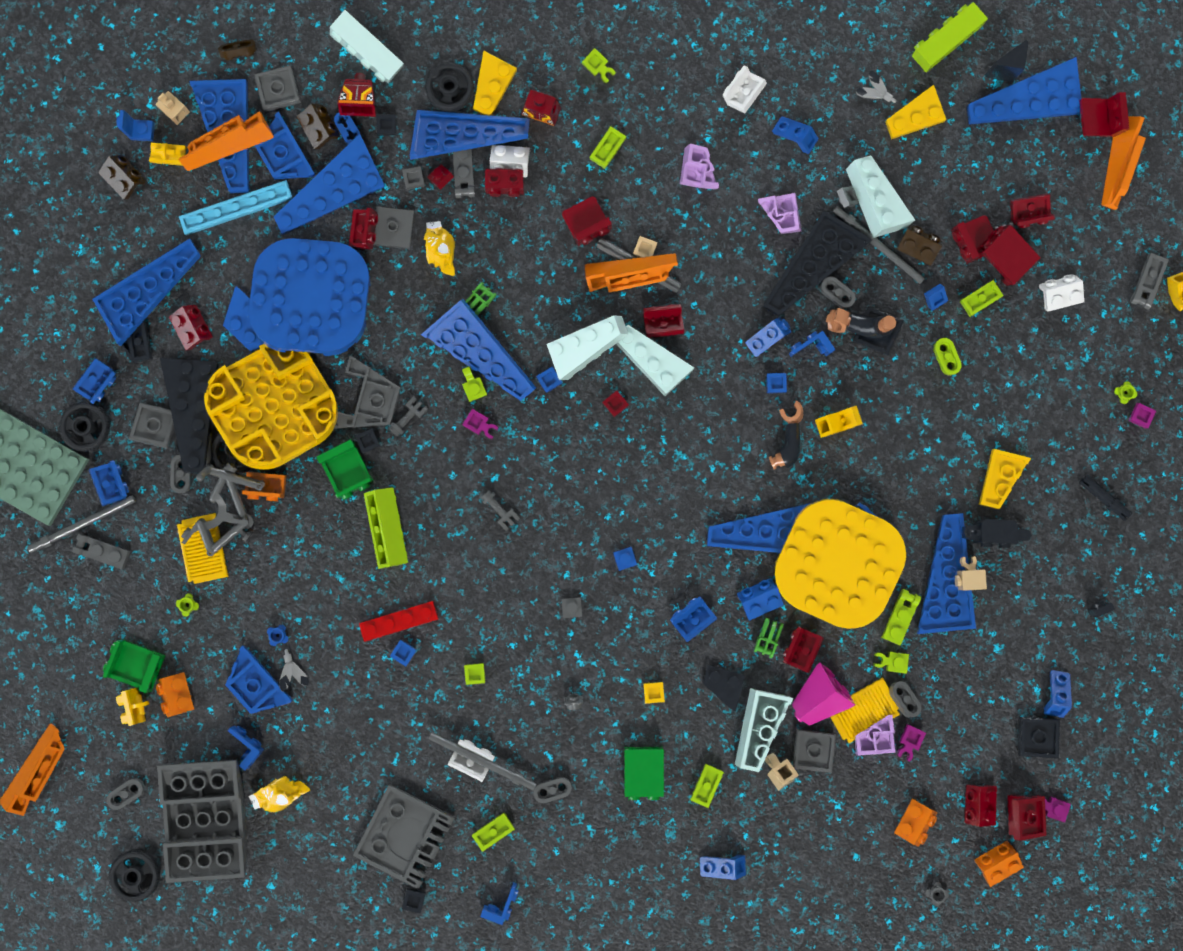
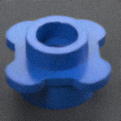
[267,625,289,646]

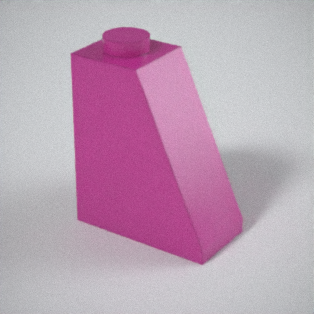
[792,663,855,726]

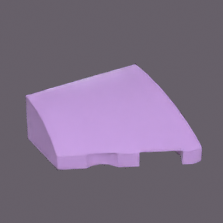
[680,144,719,189]
[758,193,801,234]
[855,715,896,756]

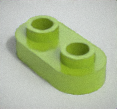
[933,338,961,376]

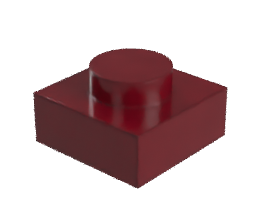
[427,164,454,190]
[602,391,629,417]

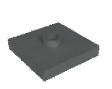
[254,65,301,112]
[373,207,415,249]
[129,403,174,449]
[792,729,836,773]

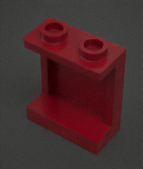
[978,225,1041,286]

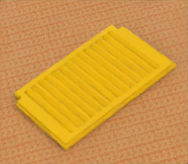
[177,513,229,584]
[830,677,900,743]

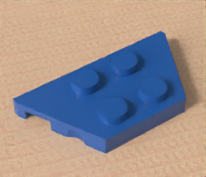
[255,112,316,179]
[223,286,264,352]
[225,645,293,714]

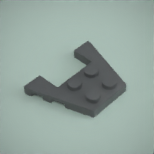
[334,356,401,429]

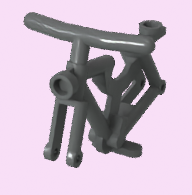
[181,462,265,556]

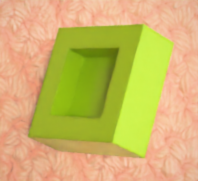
[464,663,486,685]

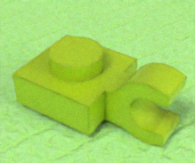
[462,367,487,402]

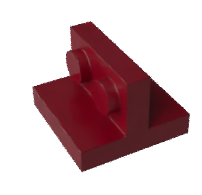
[1007,795,1047,841]

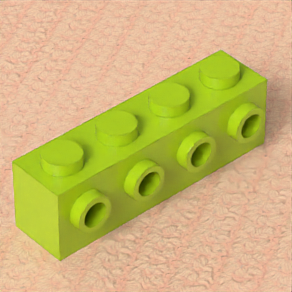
[912,2,988,73]
[364,488,408,569]

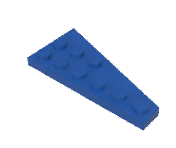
[189,79,249,193]
[410,110,530,160]
[92,239,201,346]
[421,299,536,401]
[707,503,812,553]

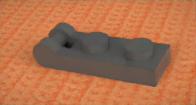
[453,149,475,198]
[1130,253,1169,310]
[71,533,131,569]

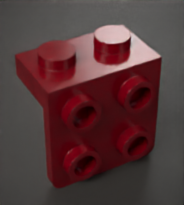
[562,196,612,246]
[951,215,994,264]

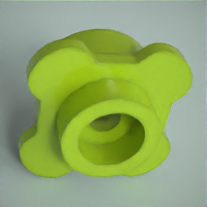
[1114,382,1137,404]
[176,593,199,616]

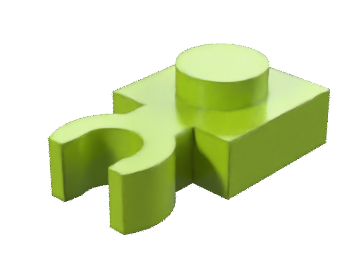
[582,48,616,83]
[873,652,909,674]

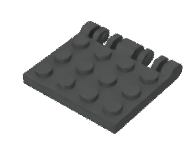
[353,784,455,889]

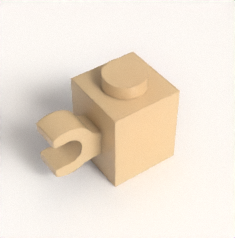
[155,91,190,125]
[955,556,987,591]
[765,753,799,791]

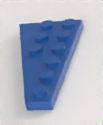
[967,57,1081,125]
[274,134,385,235]
[917,513,976,634]

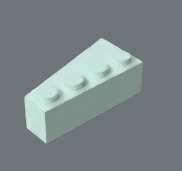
[330,10,404,83]
[846,156,915,238]
[547,316,628,380]
[616,325,694,396]
[735,688,793,772]

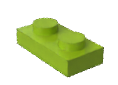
[590,126,626,169]
[960,280,1004,317]
[690,763,724,808]
[472,812,515,852]

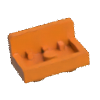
[242,472,286,502]
[156,672,194,717]
[894,799,937,847]
[975,841,1024,887]

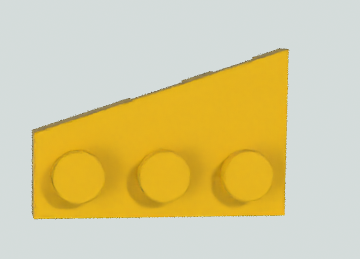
[473,51,517,116]
[885,85,946,139]
[979,449,1031,509]

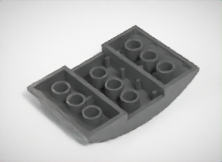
[157,760,247,883]

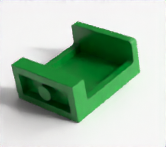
[316,440,374,500]
[103,639,166,693]
[624,747,664,800]

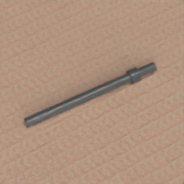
[833,206,925,284]
[27,495,136,553]
[429,732,537,791]

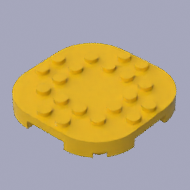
[204,344,338,469]
[774,499,906,628]

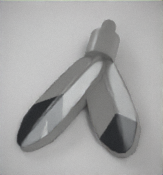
[856,71,896,103]
[279,649,309,692]

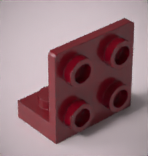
[1079,92,1130,137]

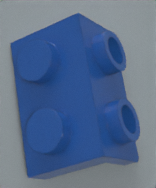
[72,358,117,404]
[89,460,129,506]
[737,578,784,621]
[670,596,717,642]

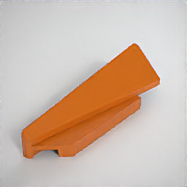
[179,111,274,171]
[1101,116,1146,210]
[585,253,678,293]
[0,724,65,816]

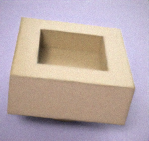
[633,236,658,258]

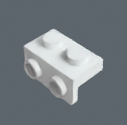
[723,65,767,113]
[490,145,530,177]
[1039,275,1084,311]
[448,740,495,782]

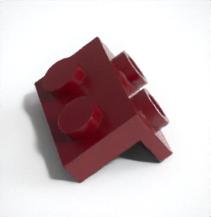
[485,169,524,197]
[1010,193,1055,228]
[349,207,378,249]
[643,304,684,338]
[169,305,213,350]
[783,626,824,673]
[965,784,997,827]

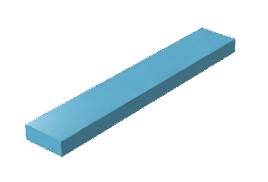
[179,180,293,236]

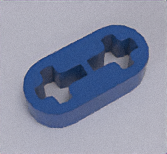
[334,113,361,145]

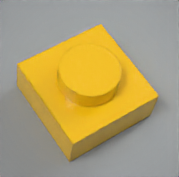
[643,682,665,704]

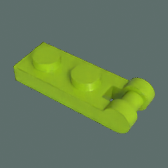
[881,589,921,646]

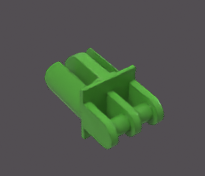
[465,282,497,316]
[754,618,784,658]

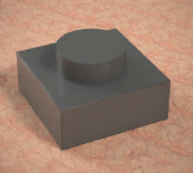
[402,166,425,190]
[837,186,859,208]
[561,597,582,618]

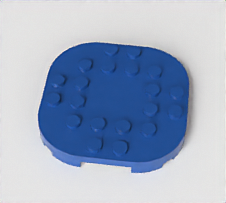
[249,238,371,356]

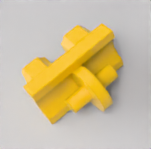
[149,143,187,166]
[116,688,150,726]

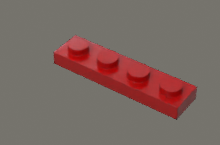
[359,601,439,642]

